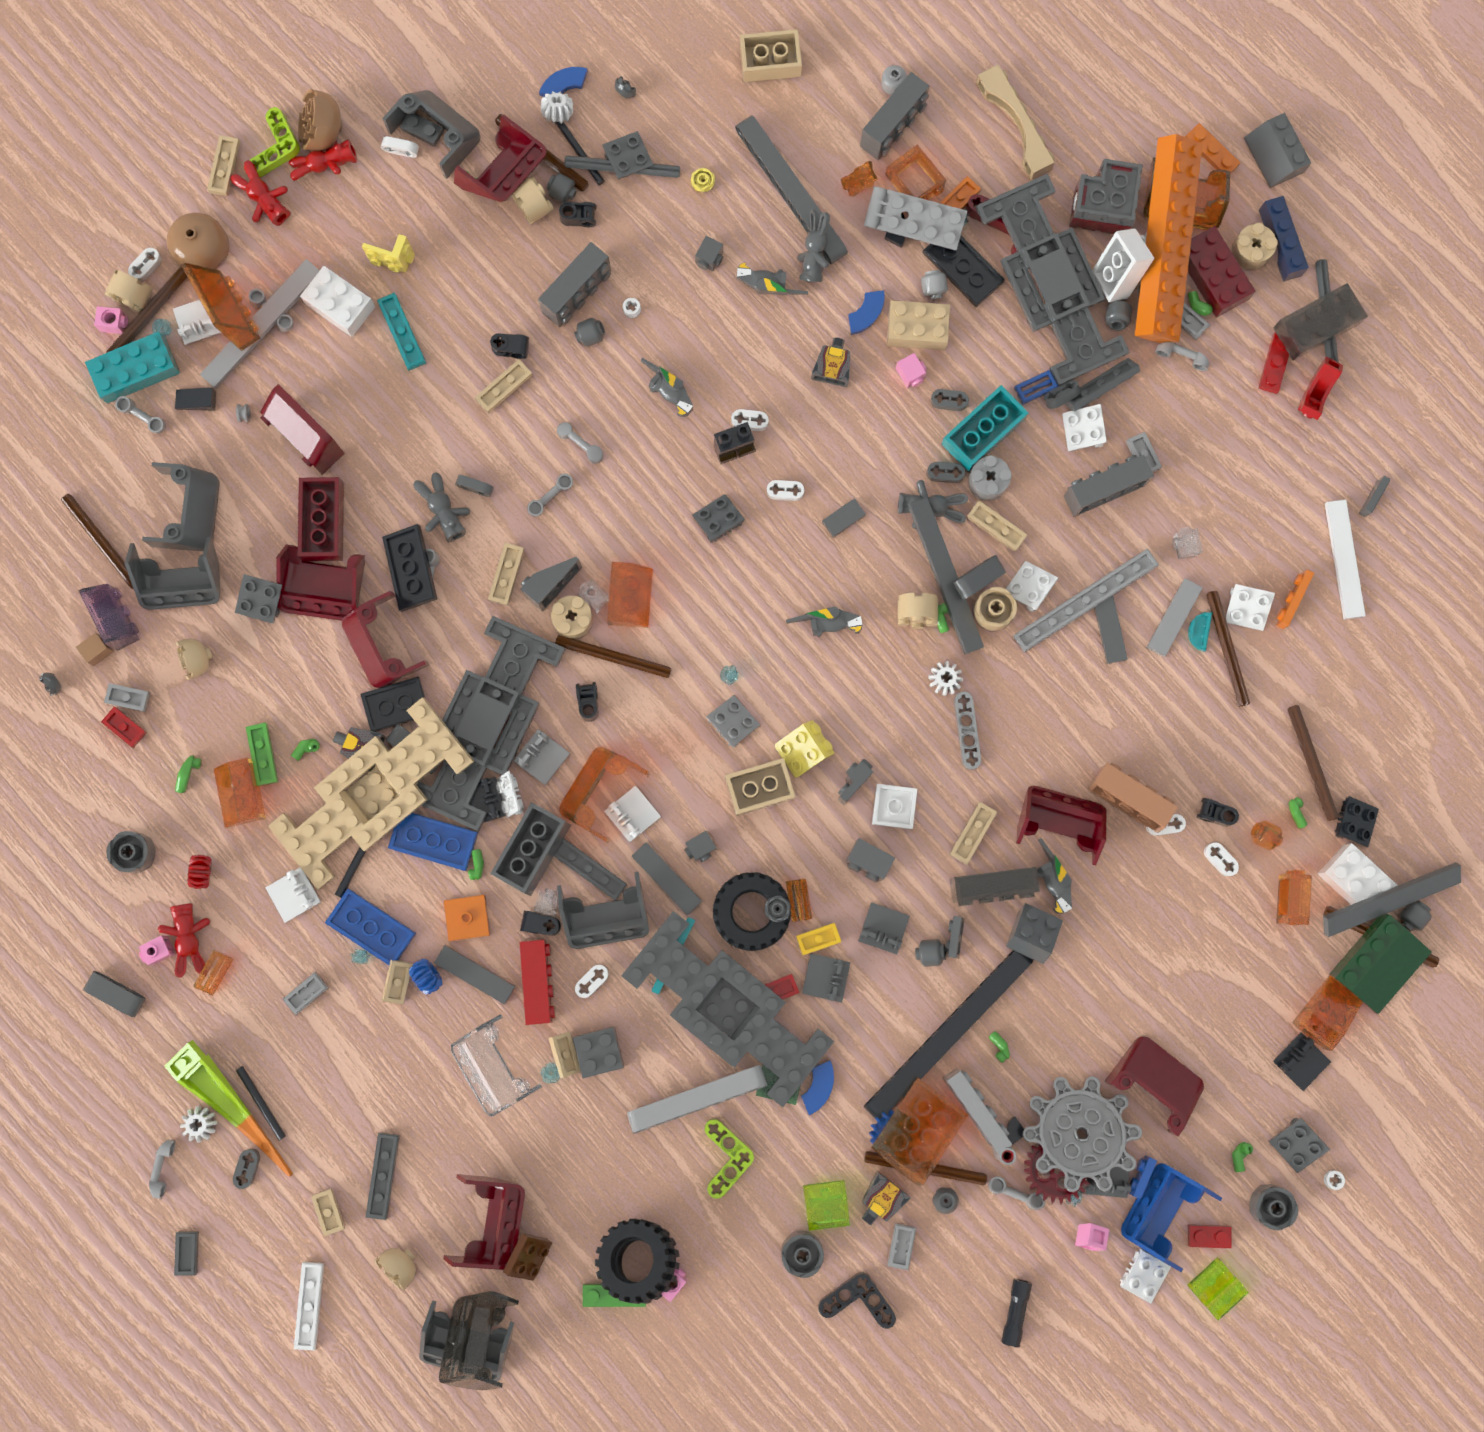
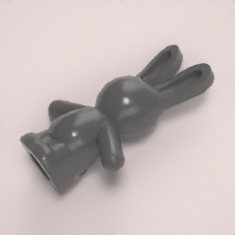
[797,210,830,282]
[413,472,470,543]
[898,480,968,529]

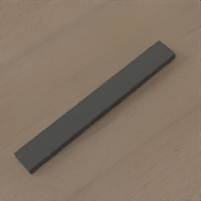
[908,497,984,655]
[1323,862,1461,937]

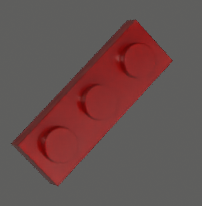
[1258,332,1294,394]

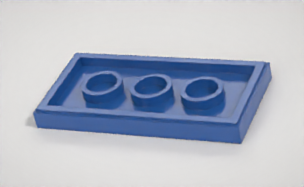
[388,813,479,871]
[325,888,416,965]

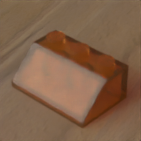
[607,562,653,628]
[214,758,266,828]

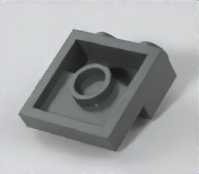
[838,759,873,805]

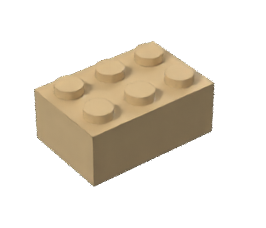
[740,29,802,82]
[887,300,950,350]
[725,758,795,816]

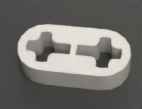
[381,136,419,158]
[128,248,162,282]
[731,409,769,431]
[767,480,804,501]
[1146,814,1186,836]
[1204,843,1239,876]
[575,965,609,998]

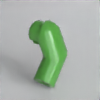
[1188,291,1213,316]
[937,603,949,633]
[291,739,320,761]
[1288,797,1307,829]
[468,849,484,880]
[988,1031,1010,1063]
[1232,1142,1253,1172]

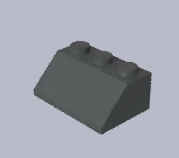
[1244,113,1311,188]

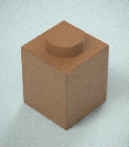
[76,633,114,666]

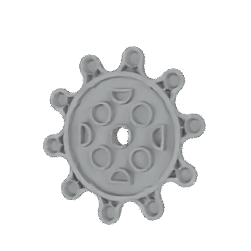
[1023,1076,1142,1192]

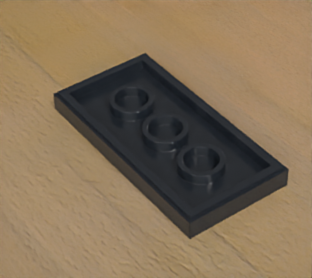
[922,236,1005,307]
[382,524,437,612]

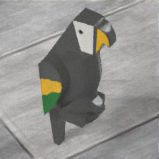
[737,263,808,295]
[641,358,693,417]
[786,607,863,637]
[1036,838,1072,914]

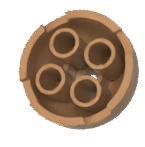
[298,89,342,151]
[167,212,229,275]

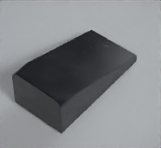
[175,388,216,411]

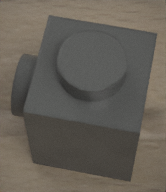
[695,236,723,271]
[684,831,717,862]

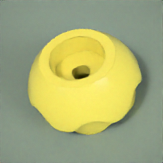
[691,168,715,192]

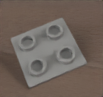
[706,695,760,748]
[513,729,570,785]

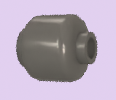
[546,173,577,203]
[1105,300,1132,331]
[575,318,605,347]
[1400,900,1432,932]
[915,939,946,967]

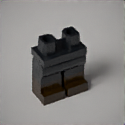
[714,422,756,465]

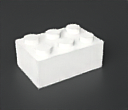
[1092,228,1154,302]
[300,266,375,337]
[1317,843,1398,905]

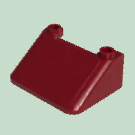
[454,114,546,202]
[276,544,365,621]
[1105,1036,1204,1136]

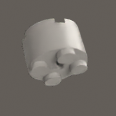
[969,455,1012,501]

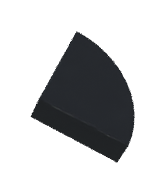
[1007,1116,1024,1145]

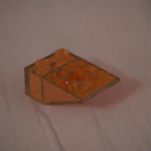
[1292,975,1363,1051]

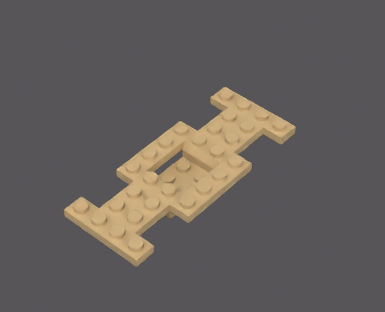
[268,698,474,890]

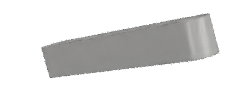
[627,1065,767,1133]

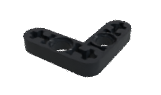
[818,1272,896,1329]

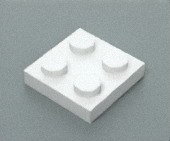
[872,784,917,829]

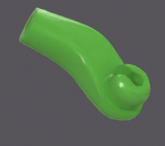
[175,755,201,793]

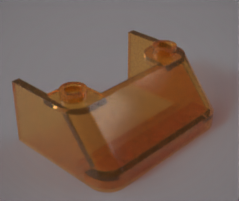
[559,747,650,844]

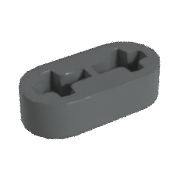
[1044,380,1081,409]
[931,389,969,411]
[927,462,965,483]
[455,475,494,497]
[233,1148,260,1189]

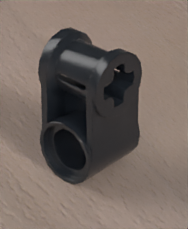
[559,202,597,228]
[490,333,529,359]
[576,682,599,722]
[1196,798,1239,827]
[520,910,561,935]

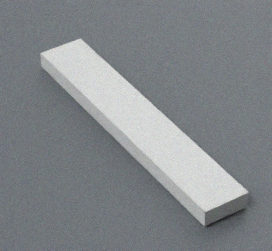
[1325,500,1366,619]

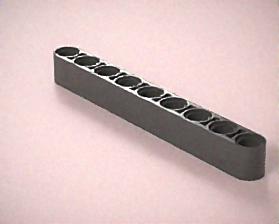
[735,115,848,264]

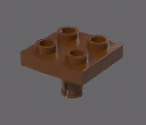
[503,1233,553,1281]

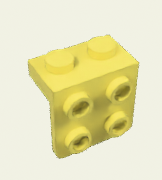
[362,234,415,273]
[775,720,835,777]

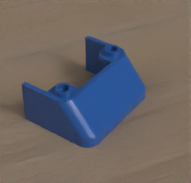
[1121,1163,1222,1272]

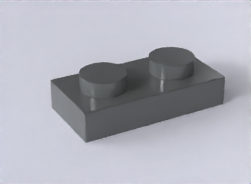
[400,113,444,147]
[946,916,965,959]

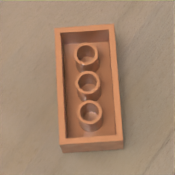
[1087,763,1178,833]

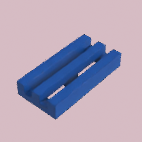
[1014,370,1058,405]

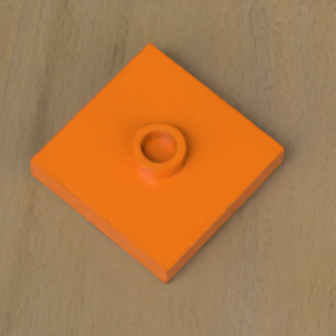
[444,895,490,941]

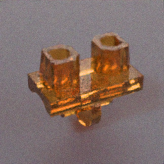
[841,161,877,197]

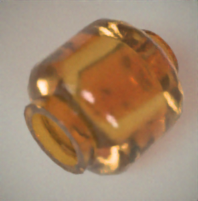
[1251,820,1283,850]

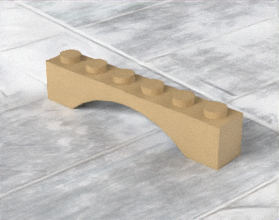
[976,64,1054,181]

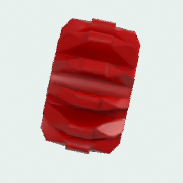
[187,855,212,889]

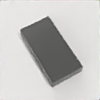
[1359,476,1390,517]
[822,498,866,538]
[174,1231,199,1276]

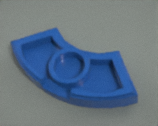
[539,67,588,97]
[848,290,885,335]
[801,1060,834,1115]

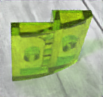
[803,1180,850,1231]
[1187,1257,1249,1321]

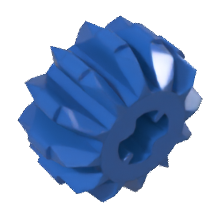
[409,959,442,994]

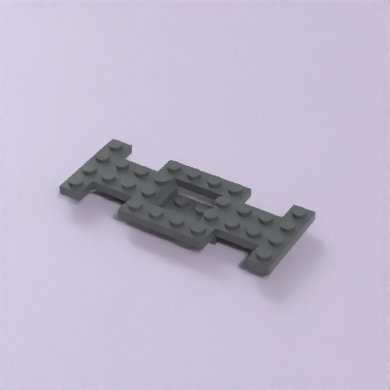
[976,174,1130,386]
[417,616,566,832]
[621,911,834,1107]

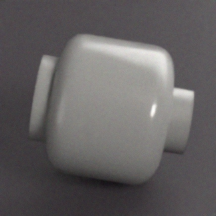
[881,65,907,95]
[921,270,948,300]

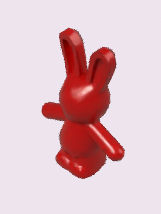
[289,139,357,181]
[230,160,291,226]
[158,903,210,978]

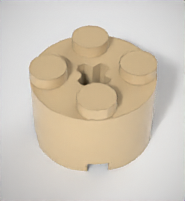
[511,176,554,225]
[1232,223,1278,270]
[104,270,153,313]
[974,587,1017,631]
[897,593,938,629]
[551,596,593,639]

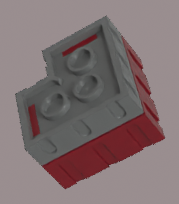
[1069,159,1143,234]

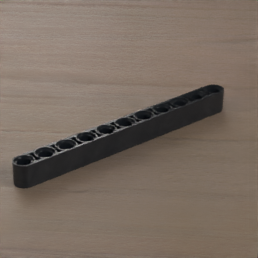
[864,950,1034,1119]

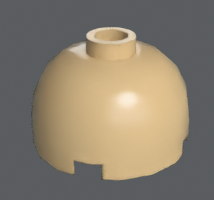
[176,639,212,680]
[374,1248,416,1291]

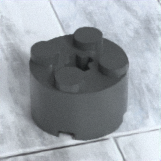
[106,831,155,873]
[1249,1184,1298,1231]
[781,1231,824,1278]

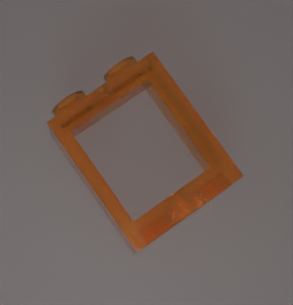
[885,144,946,200]
[1276,870,1312,926]

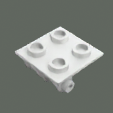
[173,296,222,345]
[1062,404,1107,452]
[1006,561,1058,612]
[1225,584,1275,631]
[496,771,524,818]
[604,786,661,842]
[265,868,321,923]
[1120,1249,1171,1304]

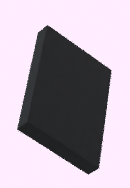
[360,677,426,732]

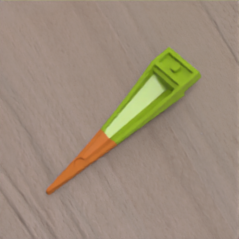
[165,1040,293,1177]

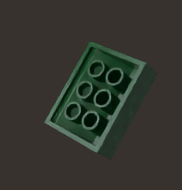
[1329,913,1432,1014]

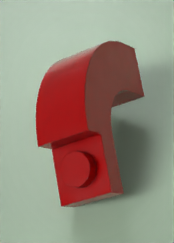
[1298,356,1343,420]

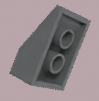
[520,557,582,612]

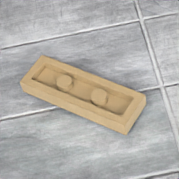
[207,135,240,196]
[475,359,533,414]
[966,501,1027,552]
[488,543,525,606]
[949,802,997,865]

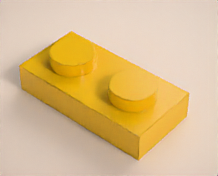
[796,923,841,955]

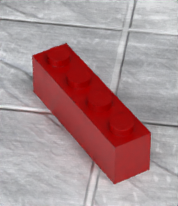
[519,940,555,1025]

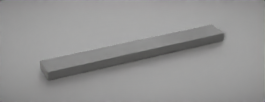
[200,259,320,388]
[1013,549,1159,653]

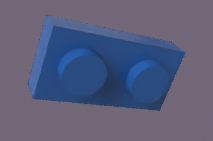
[1129,1155,1157,1200]

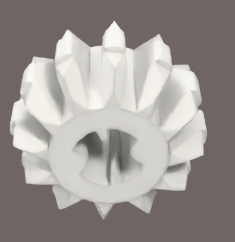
[541,91,573,124]
[928,661,963,696]
[180,1106,217,1143]

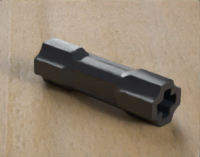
[1001,1278,1032,1347]

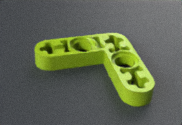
[250,107,300,177]
[704,1119,754,1199]

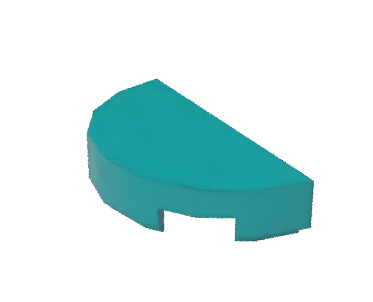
[1188,612,1212,652]

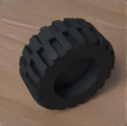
[713,872,791,951]
[595,1218,680,1304]

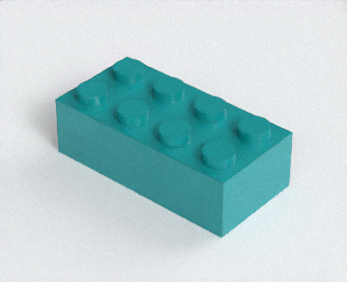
[85,331,180,404]
[941,385,1029,472]

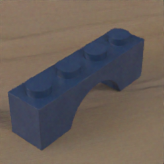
[1259,196,1309,282]

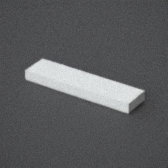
[294,1261,324,1351]

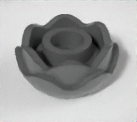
[615,76,636,99]
[39,672,61,696]
[765,896,790,922]
[932,1187,959,1214]

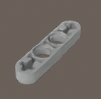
[954,692,981,770]

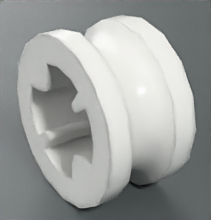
[623,298,641,318]
[1324,1170,1345,1190]

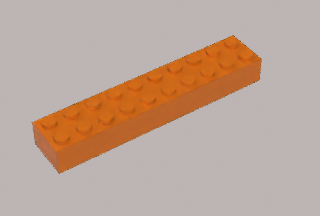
[1135,134,1203,344]

